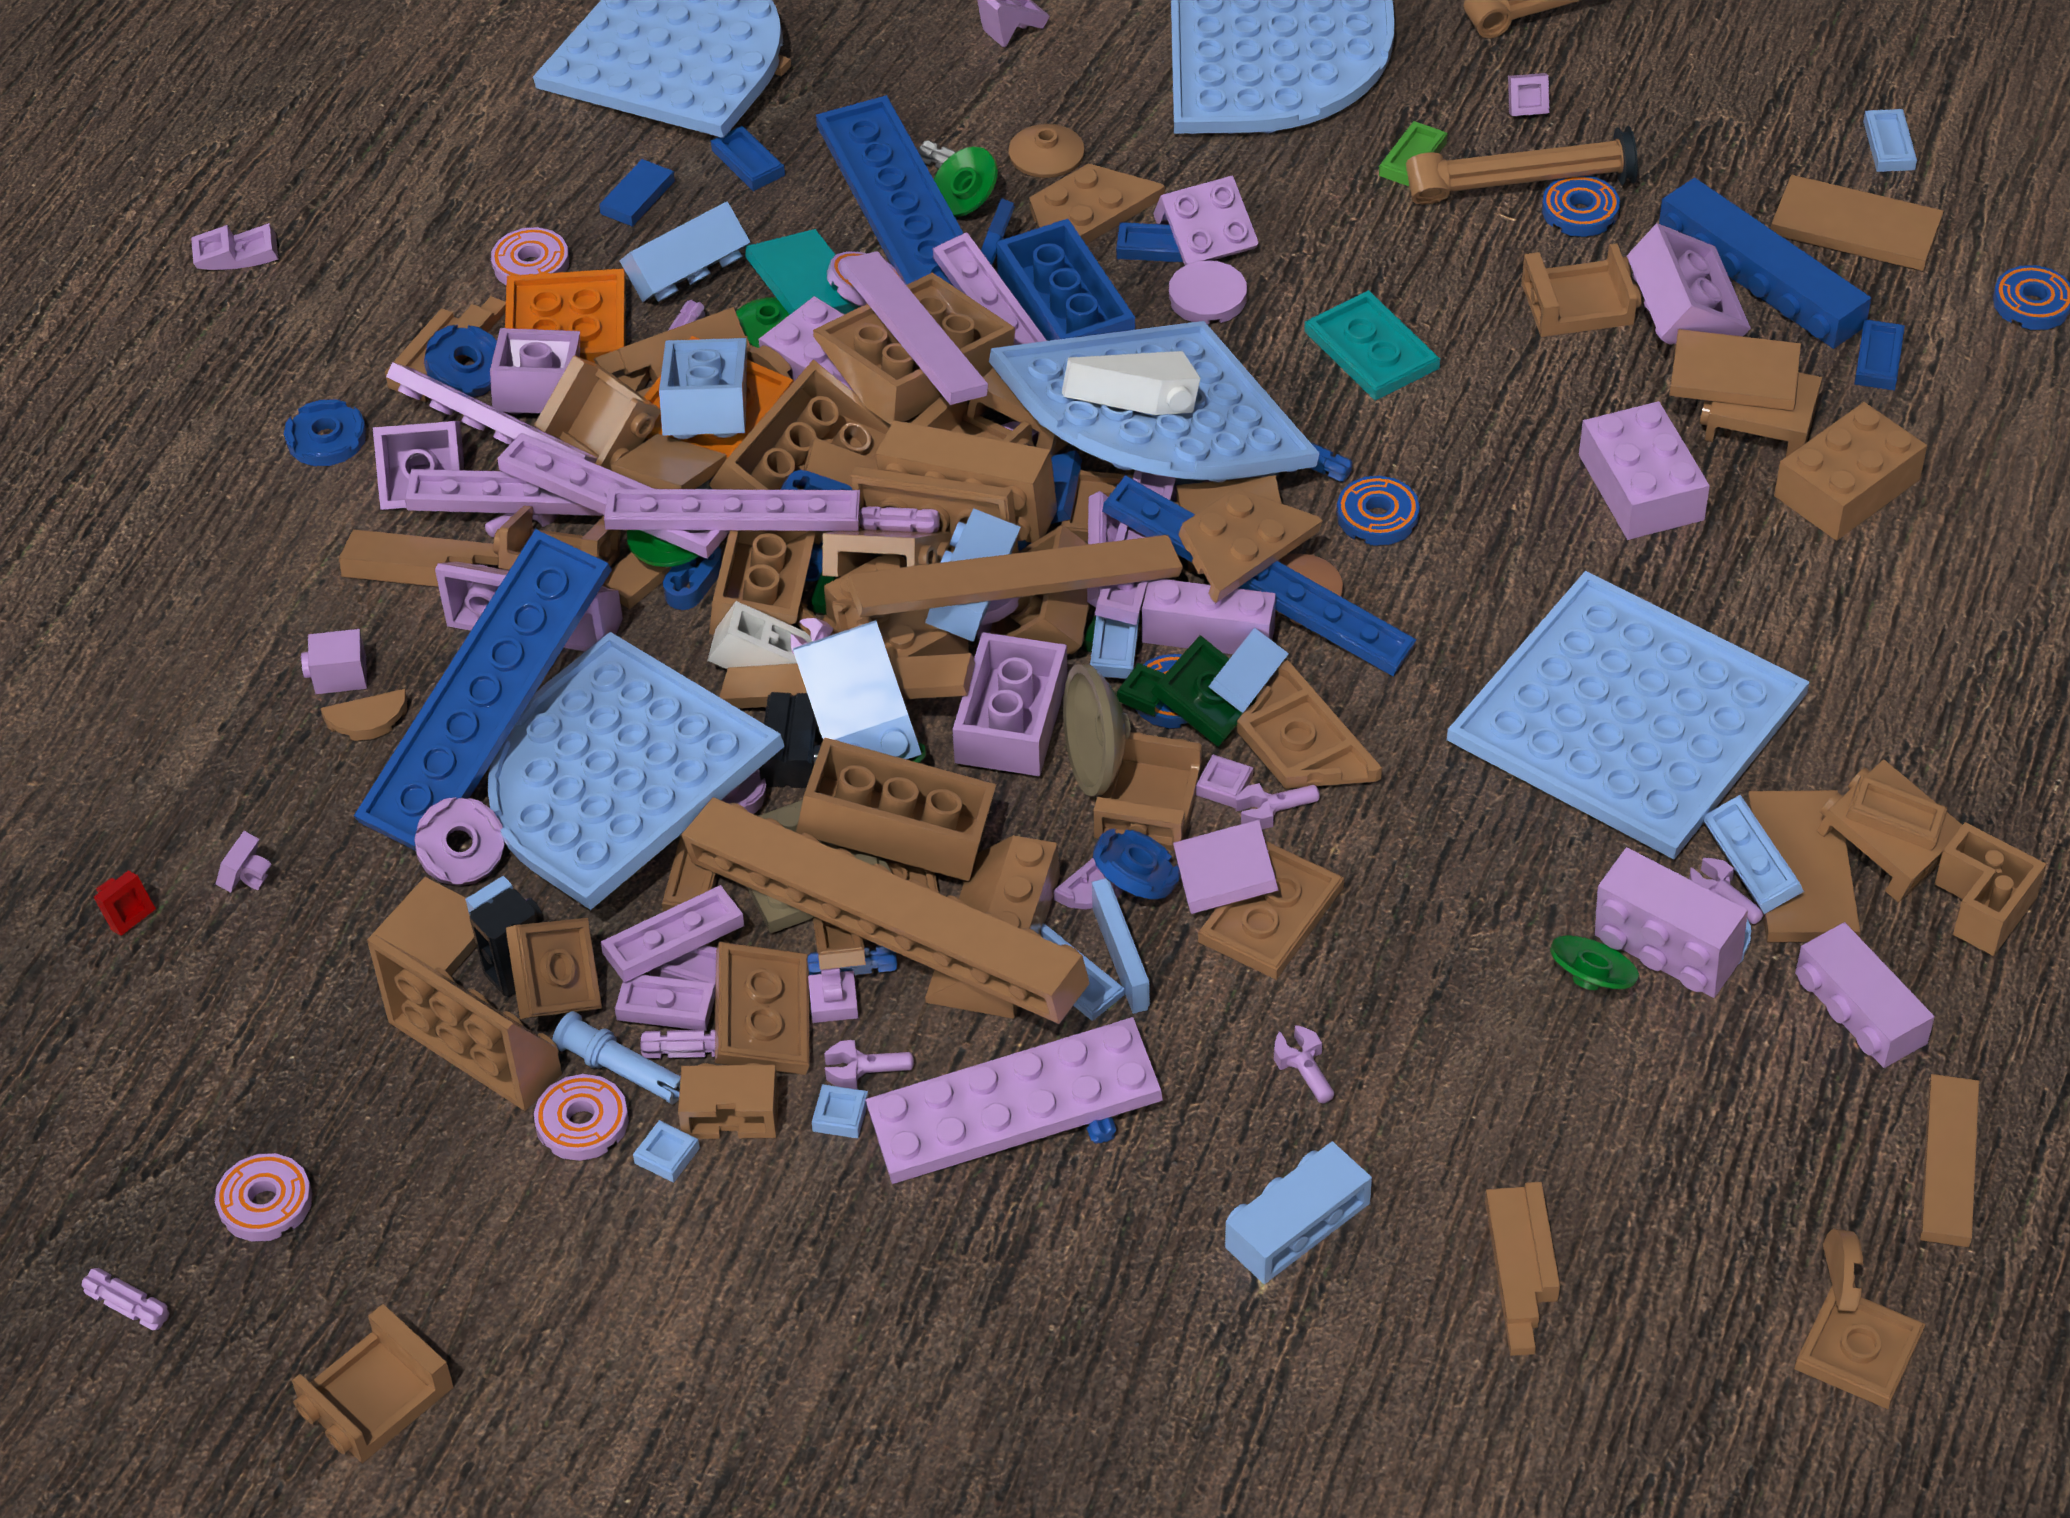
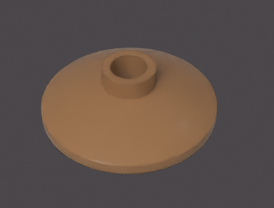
[1009,124,1084,178]

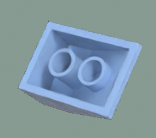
[659,338,747,439]
[793,620,921,759]

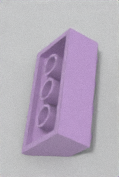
[435,562,623,651]

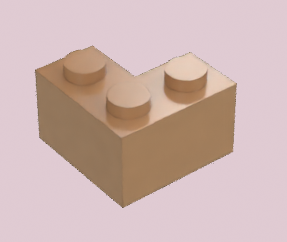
[1935,822,2047,956]

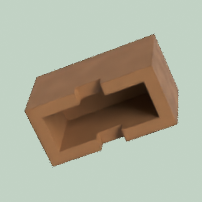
[678,1063,779,1139]

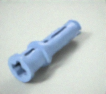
[552,1011,681,1105]

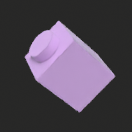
[301,629,367,694]

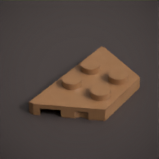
[1029,163,1165,244]
[1179,487,1323,603]
[1237,660,1382,789]

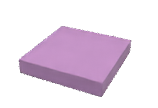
[1173,820,1278,914]

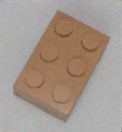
[1774,402,1927,541]
[824,554,969,658]

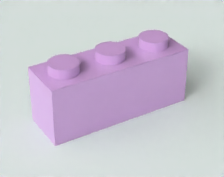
[1142,579,1276,654]
[1795,922,1935,1068]

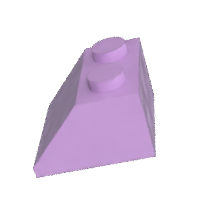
[490,328,581,415]
[373,421,464,510]

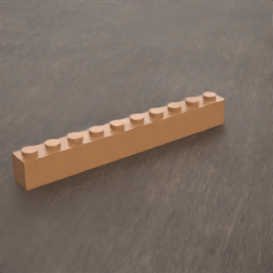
[681,797,1090,1024]

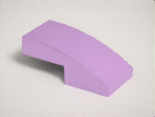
[191,223,278,270]

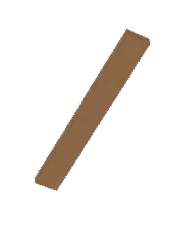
[847,535,1183,617]

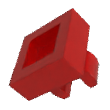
[93,870,156,936]

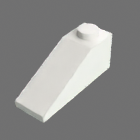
[1062,351,1201,415]
[707,601,812,669]

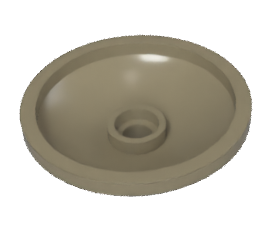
[1063,664,1130,796]

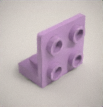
[1153,175,1258,265]

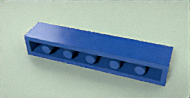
[1659,178,1871,349]

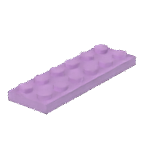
[865,1017,1163,1184]

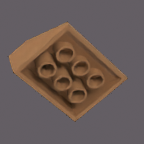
[813,272,1015,425]
[709,359,891,545]
[367,934,562,1111]

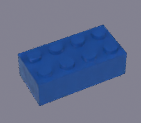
[996,219,1135,341]

